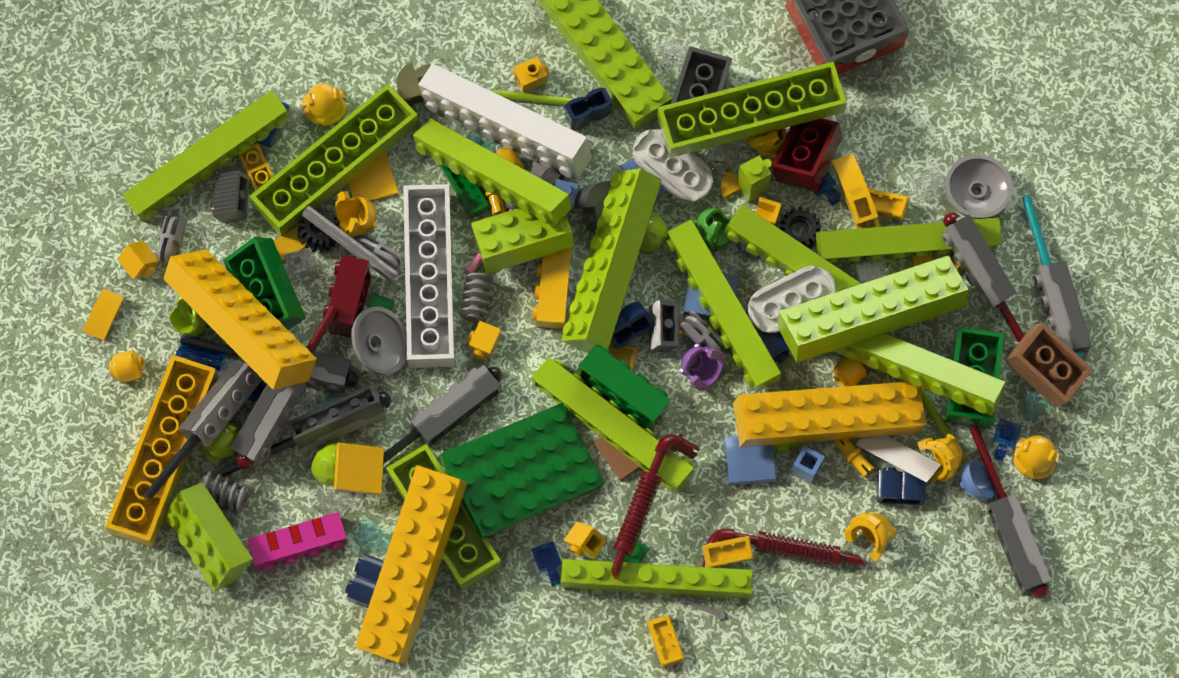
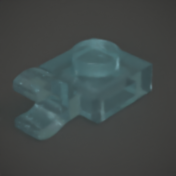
[350,516,389,556]

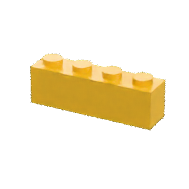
[533,248,571,329]

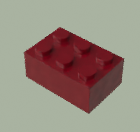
[772,118,843,192]
[323,255,372,338]

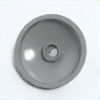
[945,154,1013,219]
[352,307,407,375]

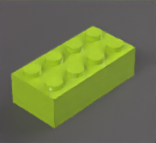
[471,208,575,274]
[164,482,253,591]

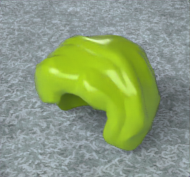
[639,212,669,253]
[168,296,207,336]
[311,442,337,486]

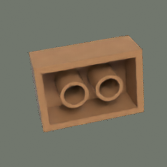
[1005,322,1093,407]

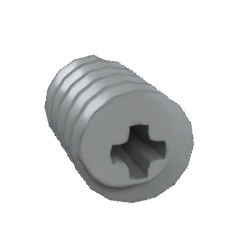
[459,273,495,324]
[198,470,248,514]

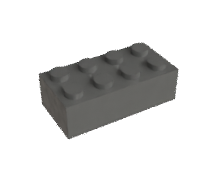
[671,46,732,104]

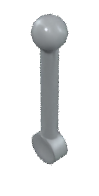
[679,595,725,620]

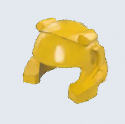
[303,83,347,126]
[745,128,788,158]
[335,191,378,238]
[917,434,963,483]
[1012,435,1059,479]
[845,512,896,562]

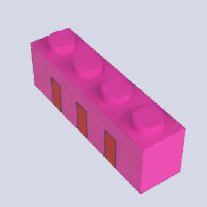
[247,512,348,572]

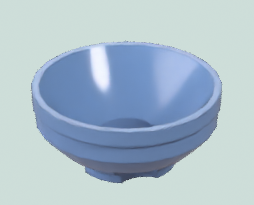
[960,460,995,501]

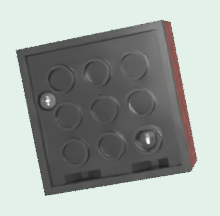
[785,0,909,75]

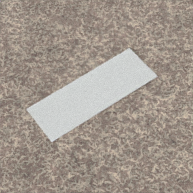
[856,436,941,482]

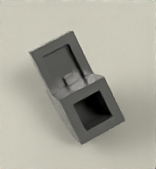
[575,181,611,231]

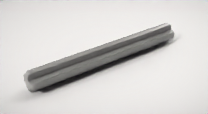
[302,206,398,282]

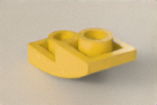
[238,143,274,191]
[83,288,125,341]

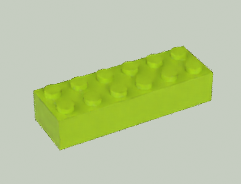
[386,444,501,591]

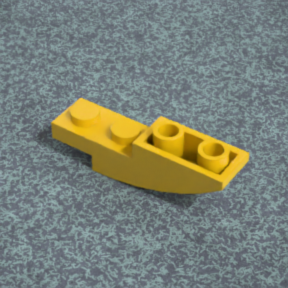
[831,153,880,229]

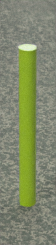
[490,89,574,106]
[920,387,969,464]

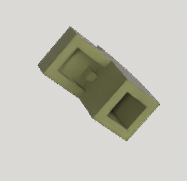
[396,63,437,106]

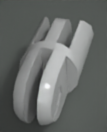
[157,215,187,264]
[351,235,401,270]
[679,310,724,351]

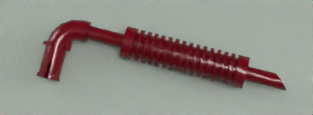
[611,434,699,580]
[701,528,866,568]

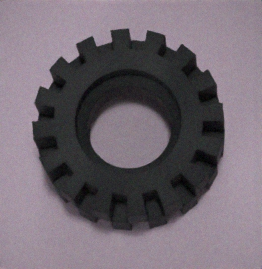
[779,207,821,249]
[297,208,341,253]

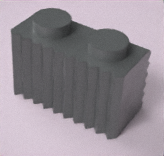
[212,170,249,223]
[649,300,680,352]

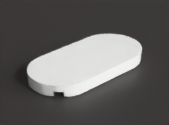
[633,129,713,203]
[748,266,836,333]

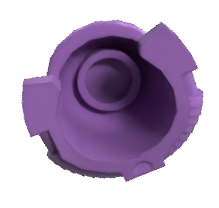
[680,343,725,391]

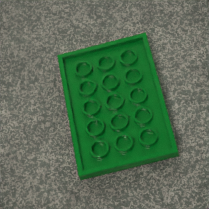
[439,403,605,539]

